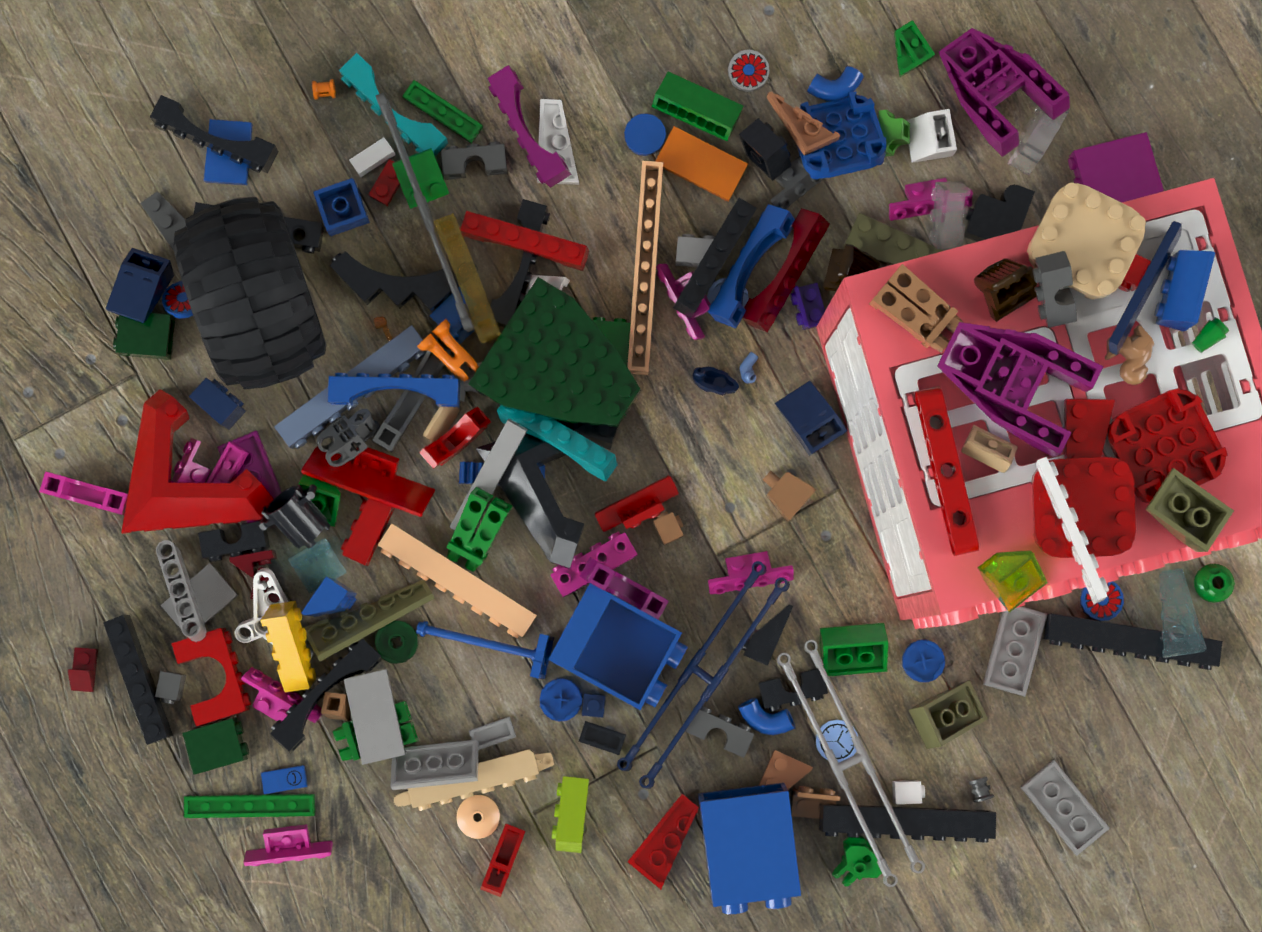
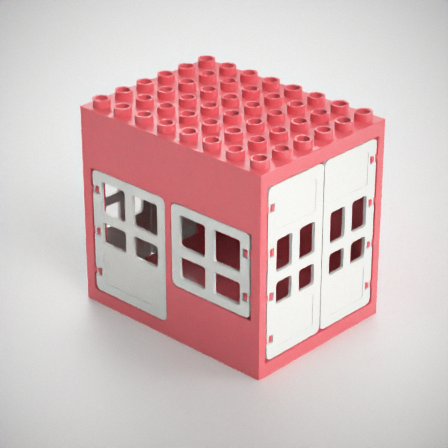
[816,178,1262,629]

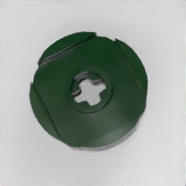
[375,621,419,664]

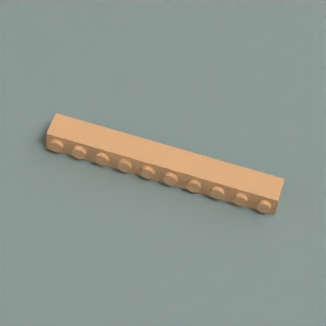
[628,161,663,375]

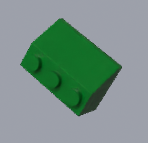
[820,623,888,676]

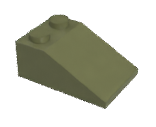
[1145,468,1234,552]
[909,680,988,749]

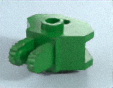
[832,836,882,887]

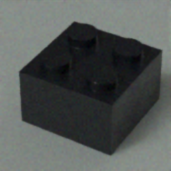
[739,118,792,181]

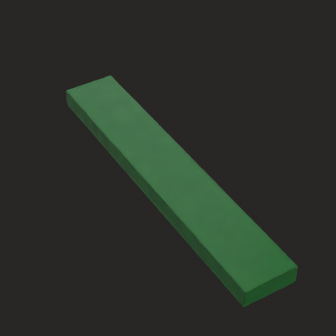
[184,794,315,818]

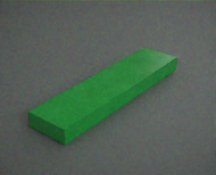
[402,80,483,144]

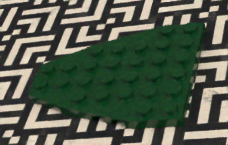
[468,277,641,427]

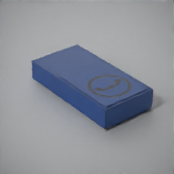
[261,765,308,794]

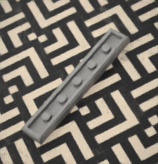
[450,419,528,530]

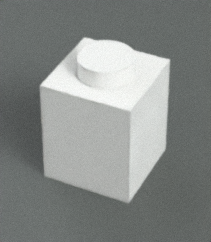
[892,780,925,804]

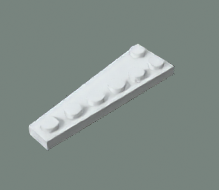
[1036,457,1109,604]

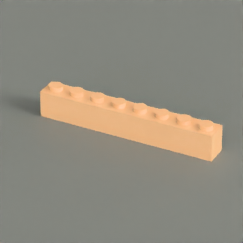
[378,523,537,639]

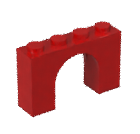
[171,628,251,726]

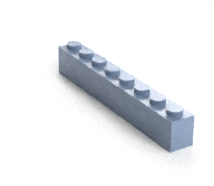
[274,325,426,449]

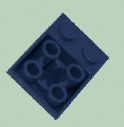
[106,248,174,323]
[774,381,847,457]

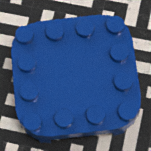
[796,91,886,179]

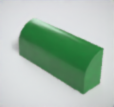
[652,71,744,141]

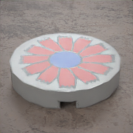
[728,49,770,92]

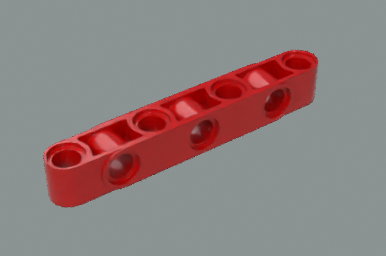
[915,386,979,556]

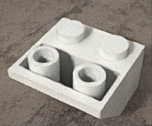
[907,109,957,163]

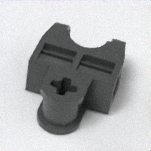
[317,409,380,467]

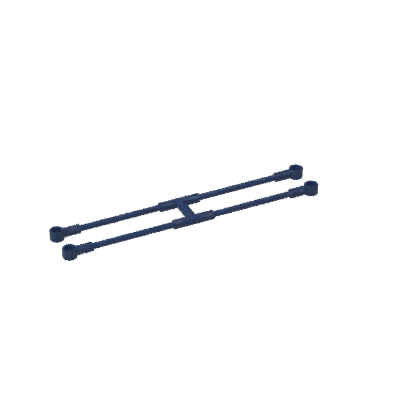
[617,561,790,789]

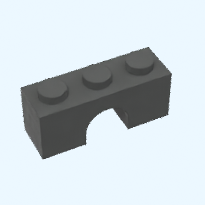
[441,142,508,180]
[1033,251,1077,328]
[685,706,754,758]

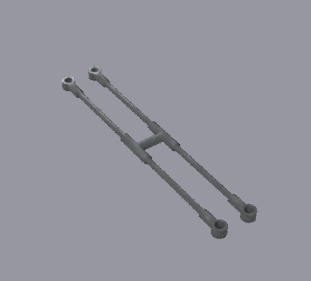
[375,92,476,332]

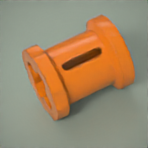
[312,79,336,100]

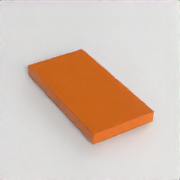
[655,126,748,202]

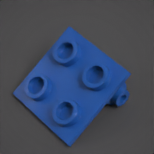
[430,286,487,344]

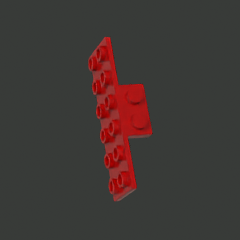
[301,446,435,517]

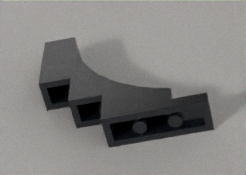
[330,251,478,313]

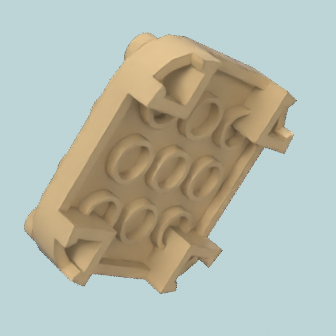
[1027,183,1146,300]

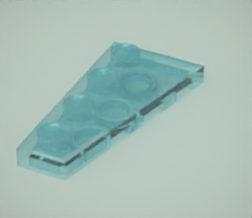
[1159,569,1207,658]

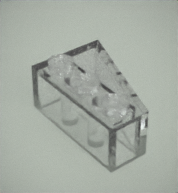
[1007,106,1070,176]
[929,182,971,249]

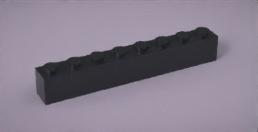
[1043,613,1223,670]
[819,804,996,843]

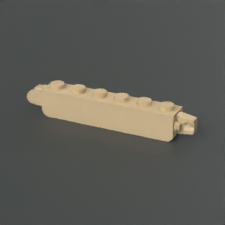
[393,749,554,811]

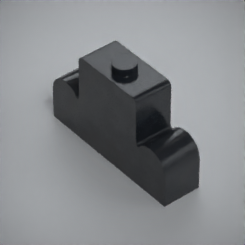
[963,184,1035,242]

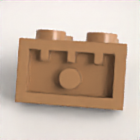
[791,786,840,819]

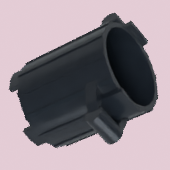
[259,484,330,549]

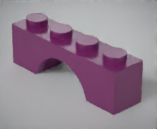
[580,557,669,620]

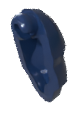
[692,366,739,396]

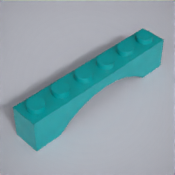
[339,53,448,157]
[497,405,617,482]

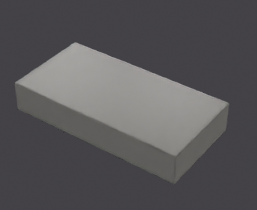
[469,716,517,750]

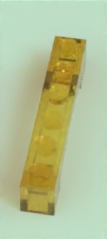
[434,213,501,344]

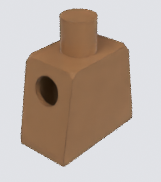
[763,471,816,522]

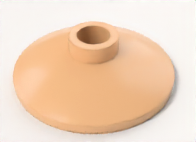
[457,795,500,839]

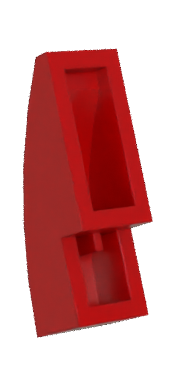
[481,823,526,897]

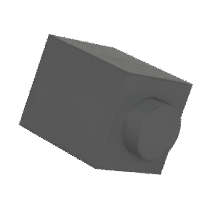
[155,671,186,704]

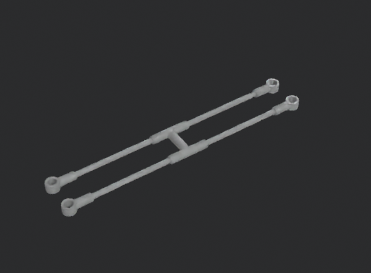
[777,640,925,887]

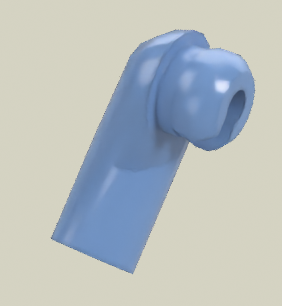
[739,352,759,383]

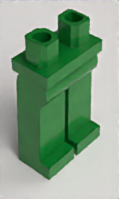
[446,487,513,572]
[333,701,419,761]

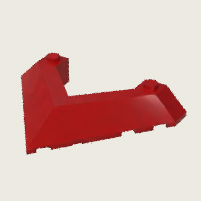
[121,389,273,534]

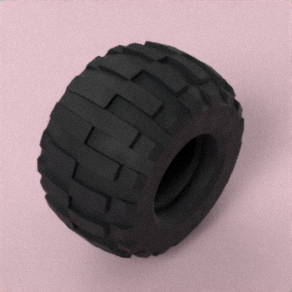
[173,197,326,389]

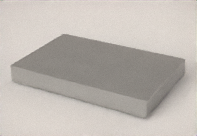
[161,563,239,634]

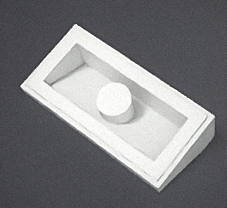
[349,137,396,177]

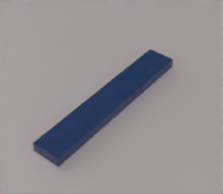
[1109,221,1182,355]

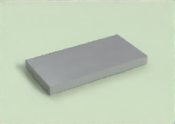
[983,606,1047,697]
[344,669,406,765]
[390,739,479,790]
[1020,760,1110,856]

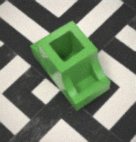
[879,110,910,157]

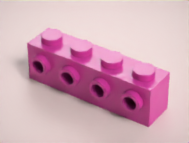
[550,531,638,598]

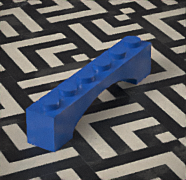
[708,204,795,328]
[328,373,460,407]

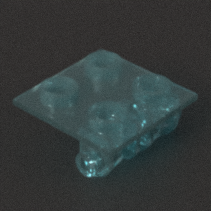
[288,538,347,594]

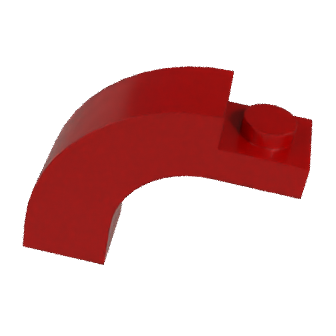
[420,406,491,469]

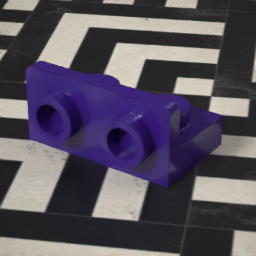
[790,283,825,330]

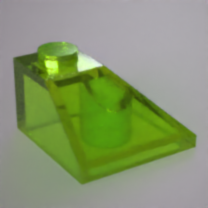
[978,551,1048,613]

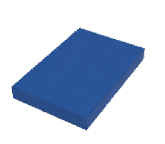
[204,119,253,185]

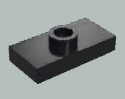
[578,721,626,755]

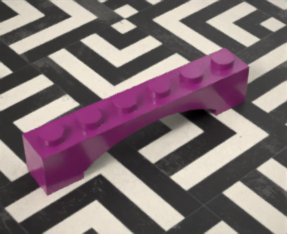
[487,65,572,188]

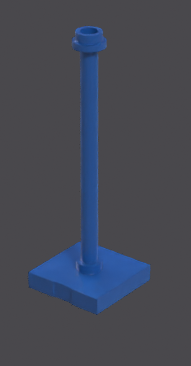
[416,621,555,679]

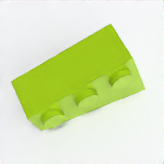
[552,776,589,853]

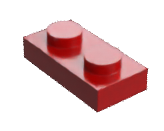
[368,159,400,207]

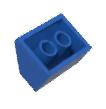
[1154,250,1216,332]
[301,576,357,617]

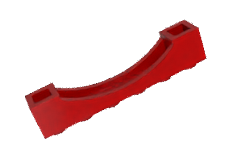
[460,211,590,271]

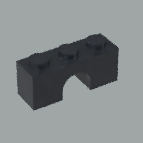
[198,521,270,562]
[758,668,828,711]

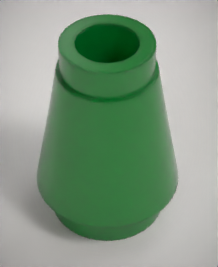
[1191,317,1229,353]

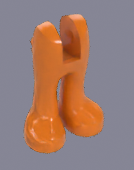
[417,319,479,382]

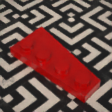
[1064,399,1115,459]
[627,794,699,890]

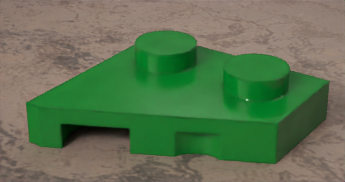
[894,20,935,78]

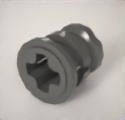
[969,777,994,803]

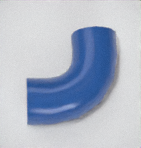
[807,66,864,101]
[738,698,795,735]

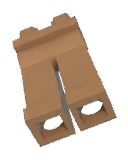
[869,264,964,353]

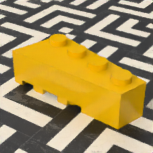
[260,601,316,692]

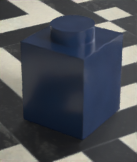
[582,693,606,718]

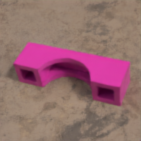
[39,471,128,515]

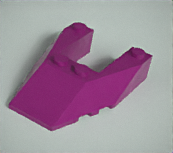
[939,28,1070,157]
[937,322,1104,457]

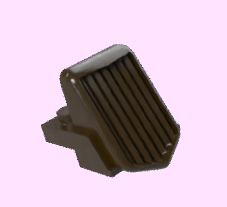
[823,244,881,291]
[974,258,1037,322]

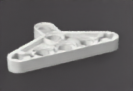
[235,568,313,658]

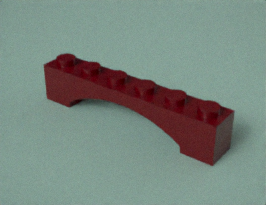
[742,208,830,333]

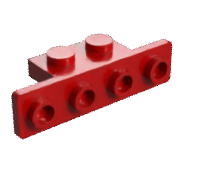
[594,475,679,532]

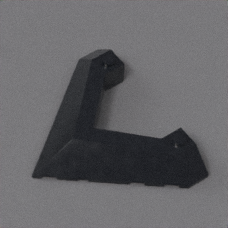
[476,420,619,569]

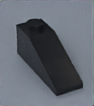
[741,604,793,666]

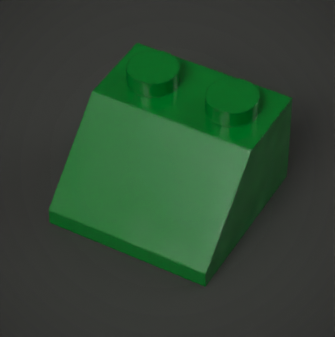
[392,148,449,209]

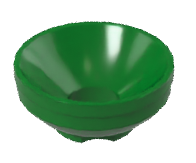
[1194,564,1235,603]

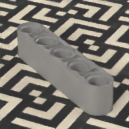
[156,540,206,642]

